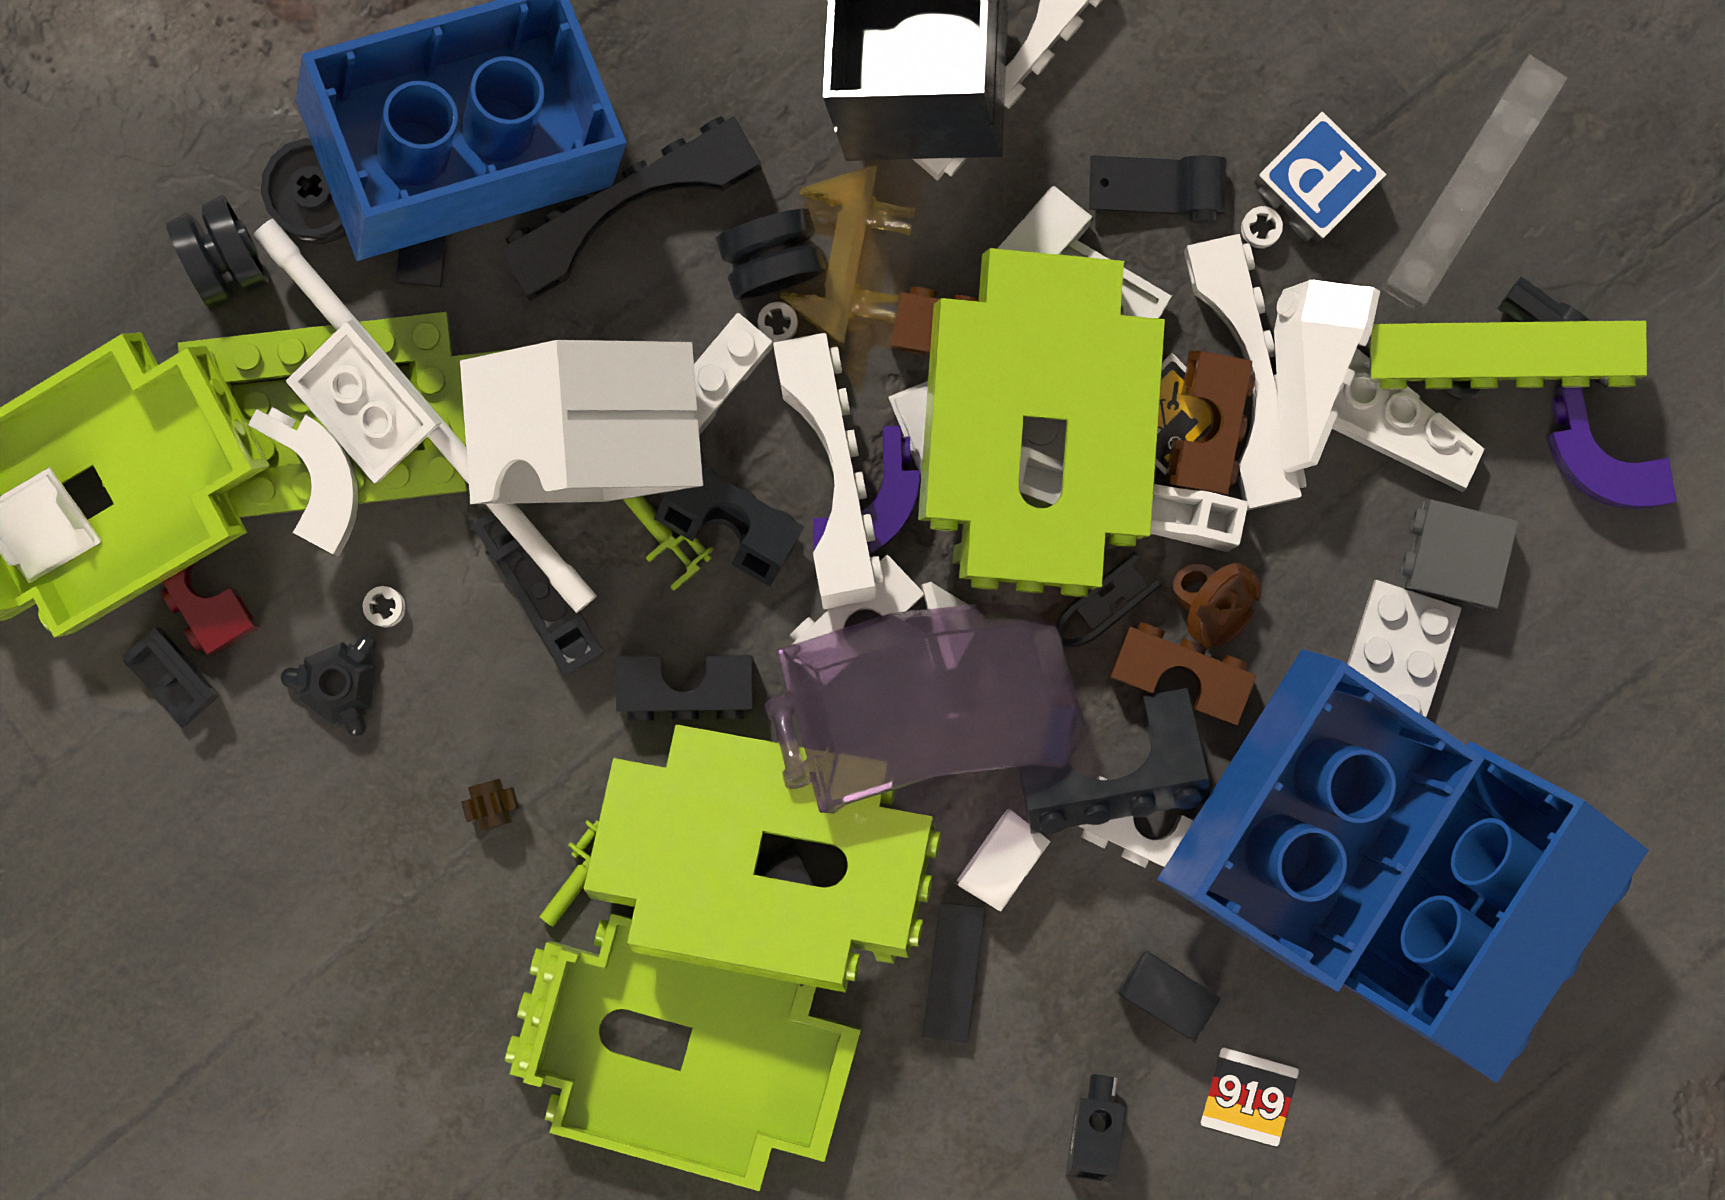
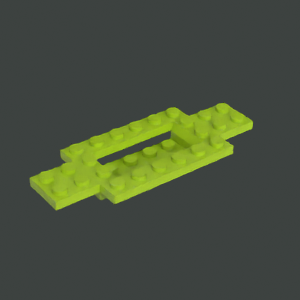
[102,312,512,518]

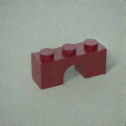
[160,559,260,656]

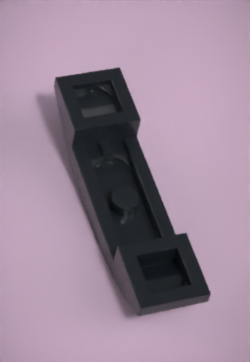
[472,511,605,677]

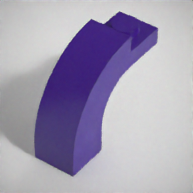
[1546,386,1677,509]
[813,426,920,566]

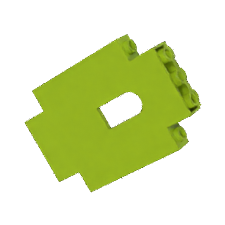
[918,248,1165,597]
[0,332,270,638]
[584,725,941,992]
[505,912,861,1191]

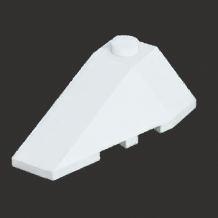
[1274,280,1380,473]

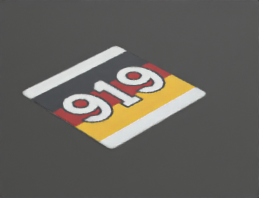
[1201,1048,1299,1146]

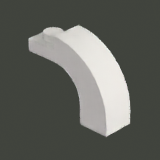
[248,407,359,557]

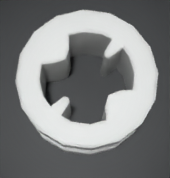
[1241,206,1283,249]
[757,302,798,342]
[362,586,406,628]

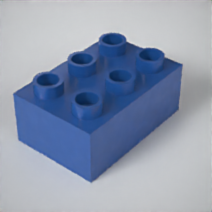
[295,0,627,261]
[1157,649,1484,992]
[1343,741,1649,1083]

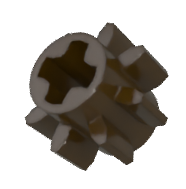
[461,778,519,831]

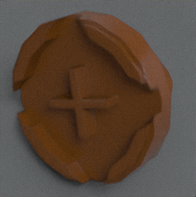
[1172,563,1261,648]

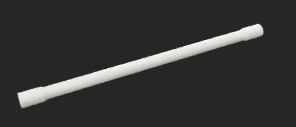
[253,219,597,613]

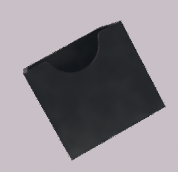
[823,0,1008,161]

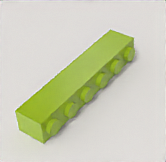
[1369,321,1647,390]

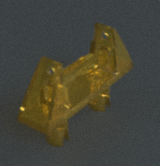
[780,166,916,347]

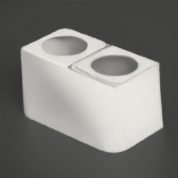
[997,186,1093,255]
[955,808,1051,912]

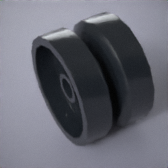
[261,138,346,244]
[166,195,268,311]
[715,208,827,300]

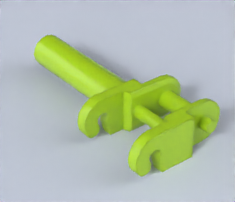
[622,496,714,591]
[539,820,599,927]

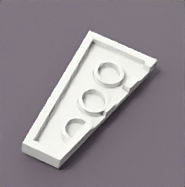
[1332,348,1484,492]

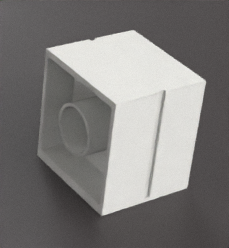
[460,340,703,504]

